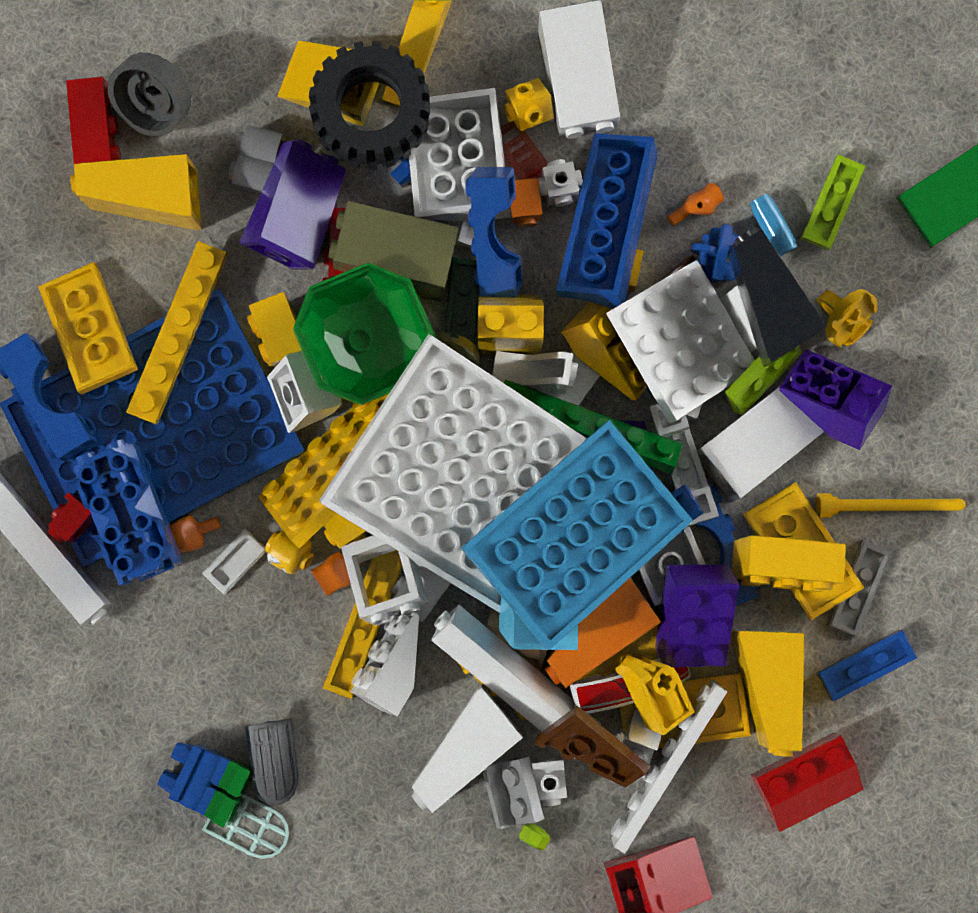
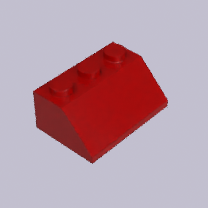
[750,733,864,832]

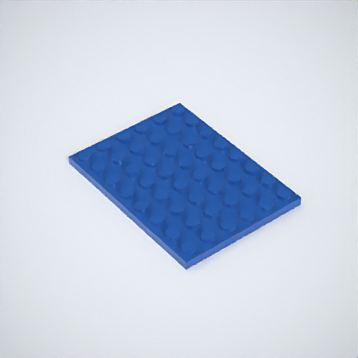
[0,288,306,568]

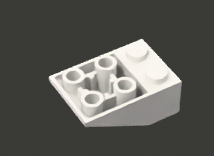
[350,612,419,716]

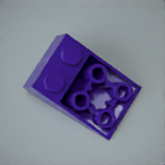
[779,349,892,450]

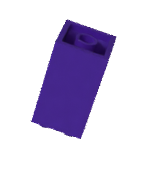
[239,139,346,270]

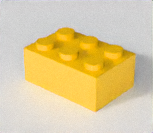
[732,535,846,592]

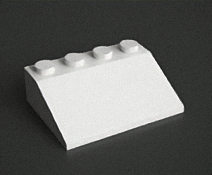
[409,88,511,221]

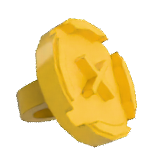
[817,289,878,348]

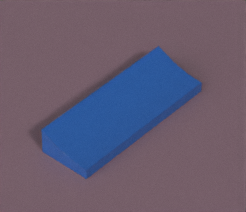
[556,133,657,309]

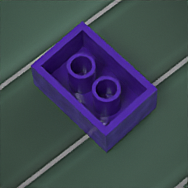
[655,564,739,667]

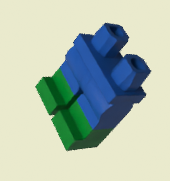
[157,742,252,828]

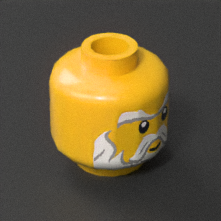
[265,530,314,575]

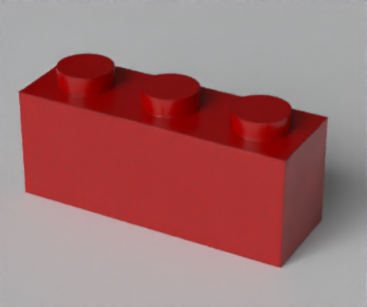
[66,76,121,164]

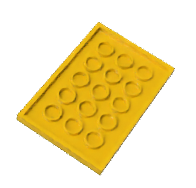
[258,394,389,549]

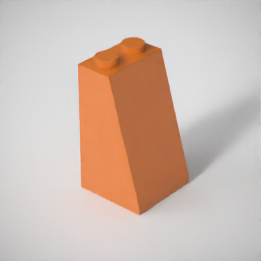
[544,578,661,688]

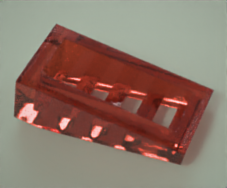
[501,121,547,180]

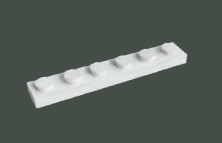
[611,680,727,854]

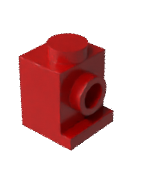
[47,492,94,543]

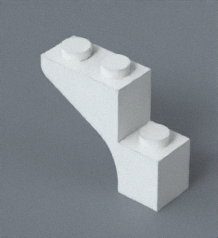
[492,351,578,394]

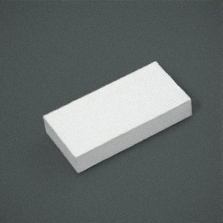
[202,528,266,595]

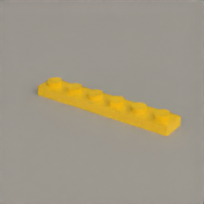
[126,241,228,425]

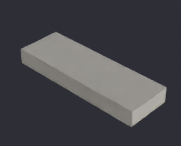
[826,540,892,638]

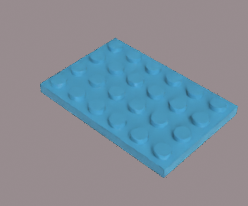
[461,420,693,650]

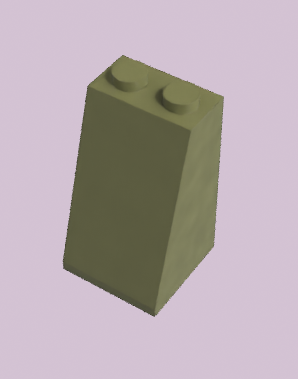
[329,201,459,302]

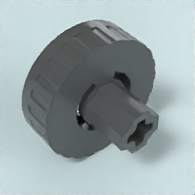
[108,52,191,136]

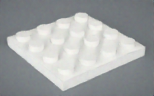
[606,260,754,424]

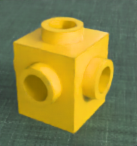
[504,78,554,131]

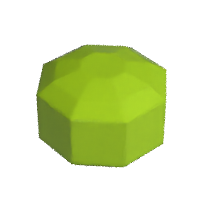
[518,823,550,851]

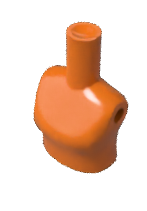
[667,183,724,226]
[170,515,221,553]
[311,551,365,597]

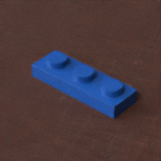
[817,630,917,701]

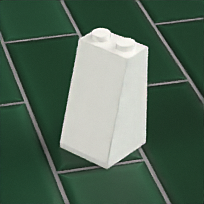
[538,0,620,139]
[697,387,824,502]
[411,685,523,813]

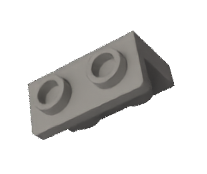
[483,757,544,829]

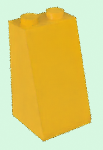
[70,154,202,230]
[478,294,544,355]
[731,630,804,757]

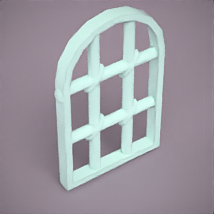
[202,794,289,859]

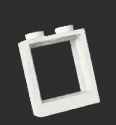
[341,535,428,625]

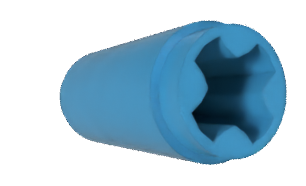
[750,193,798,257]

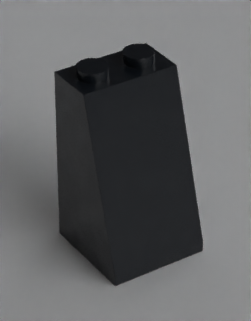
[729,229,827,367]

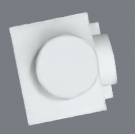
[531,757,567,806]

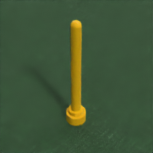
[816,493,966,518]

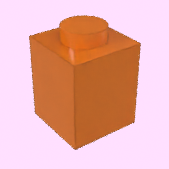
[510,178,543,228]

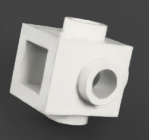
[539,159,583,207]

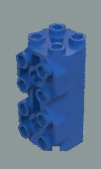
[73,439,184,586]

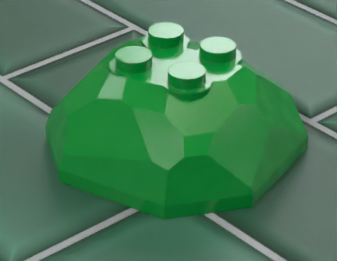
[292,262,436,406]

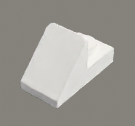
[622,707,661,779]

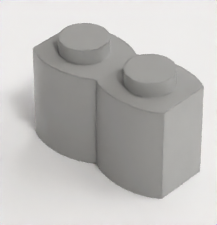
[228,125,285,195]

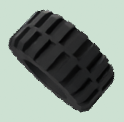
[309,41,430,170]

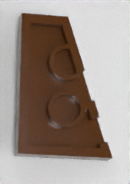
[534,706,649,788]

